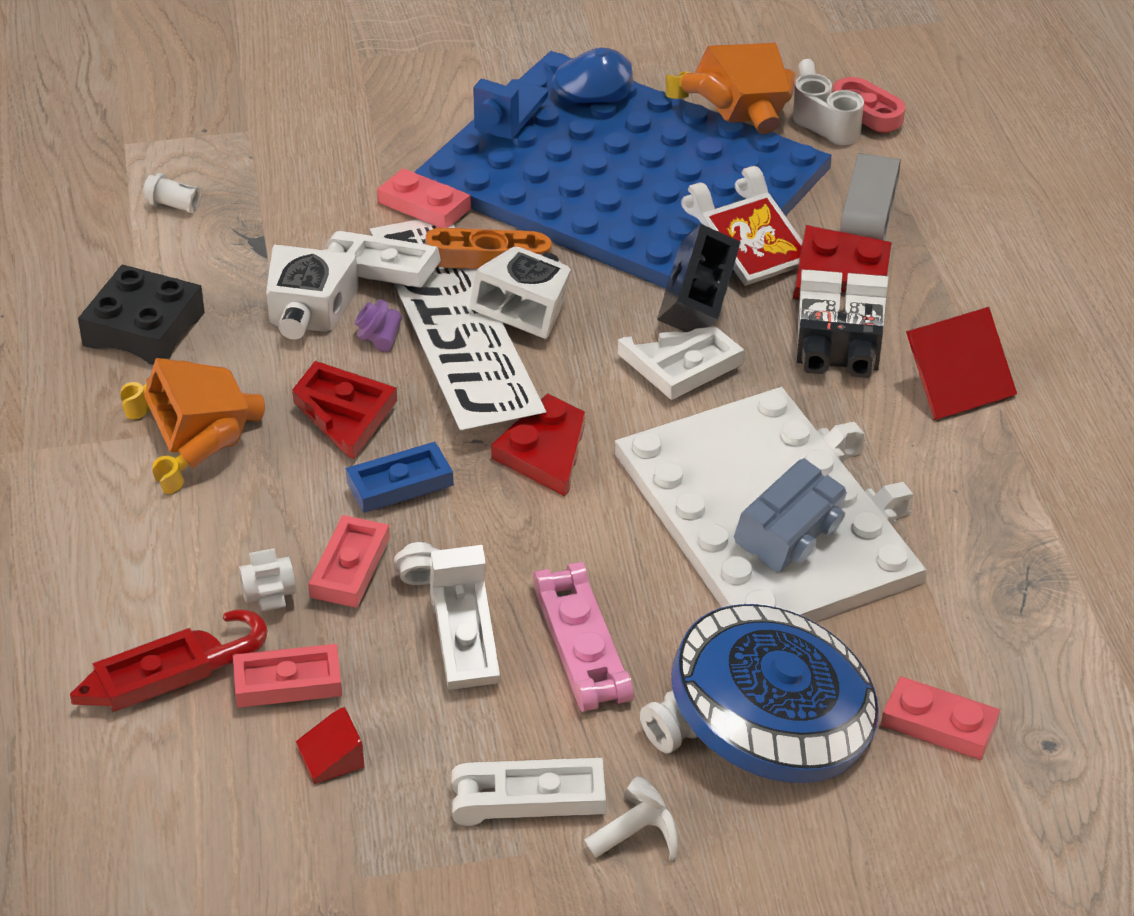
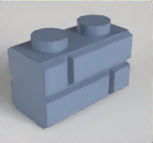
[734,458,847,573]

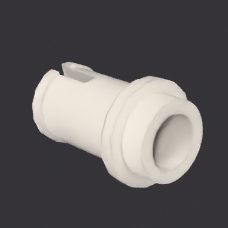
[143,173,201,214]

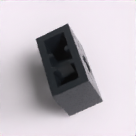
[657,224,741,332]

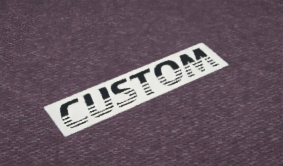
[370,219,546,430]

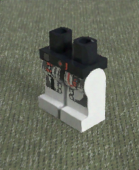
[797,270,888,378]

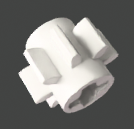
[239,548,296,612]

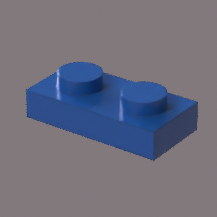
[345,441,454,513]

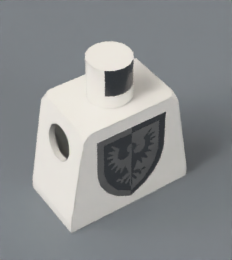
[266,244,359,339]
[469,247,571,339]

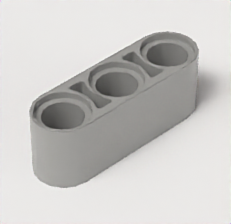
[840,153,901,241]

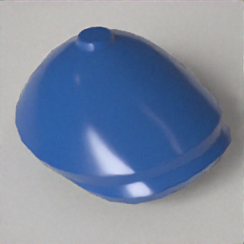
[552,47,633,103]

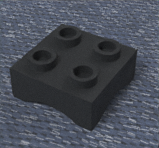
[78,264,205,365]

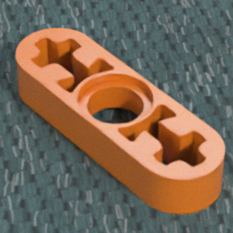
[425,228,552,269]

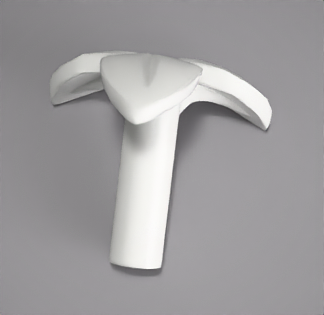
[584,776,678,862]

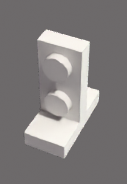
[430,545,500,690]

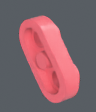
[833,77,905,133]

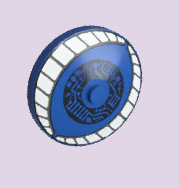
[671,604,879,783]

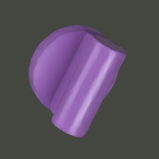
[354,299,402,352]

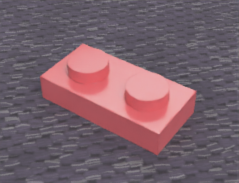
[377,168,471,228]
[308,515,390,608]
[233,644,342,708]
[881,676,1000,760]

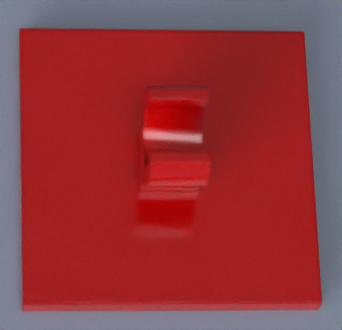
[906,307,1017,420]

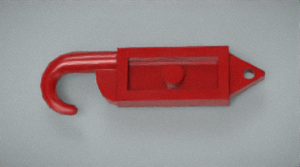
[70,609,268,712]

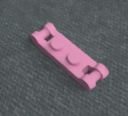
[533,561,634,712]

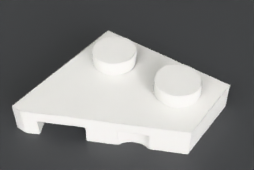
[618,326,744,400]

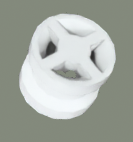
[640,689,698,754]

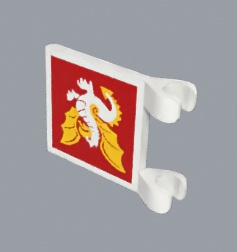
[681,166,802,286]

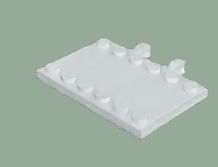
[615,387,927,622]

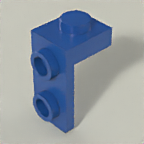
[473,78,548,140]

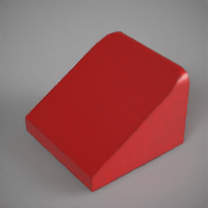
[296,707,365,784]

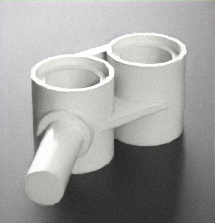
[792,59,864,146]

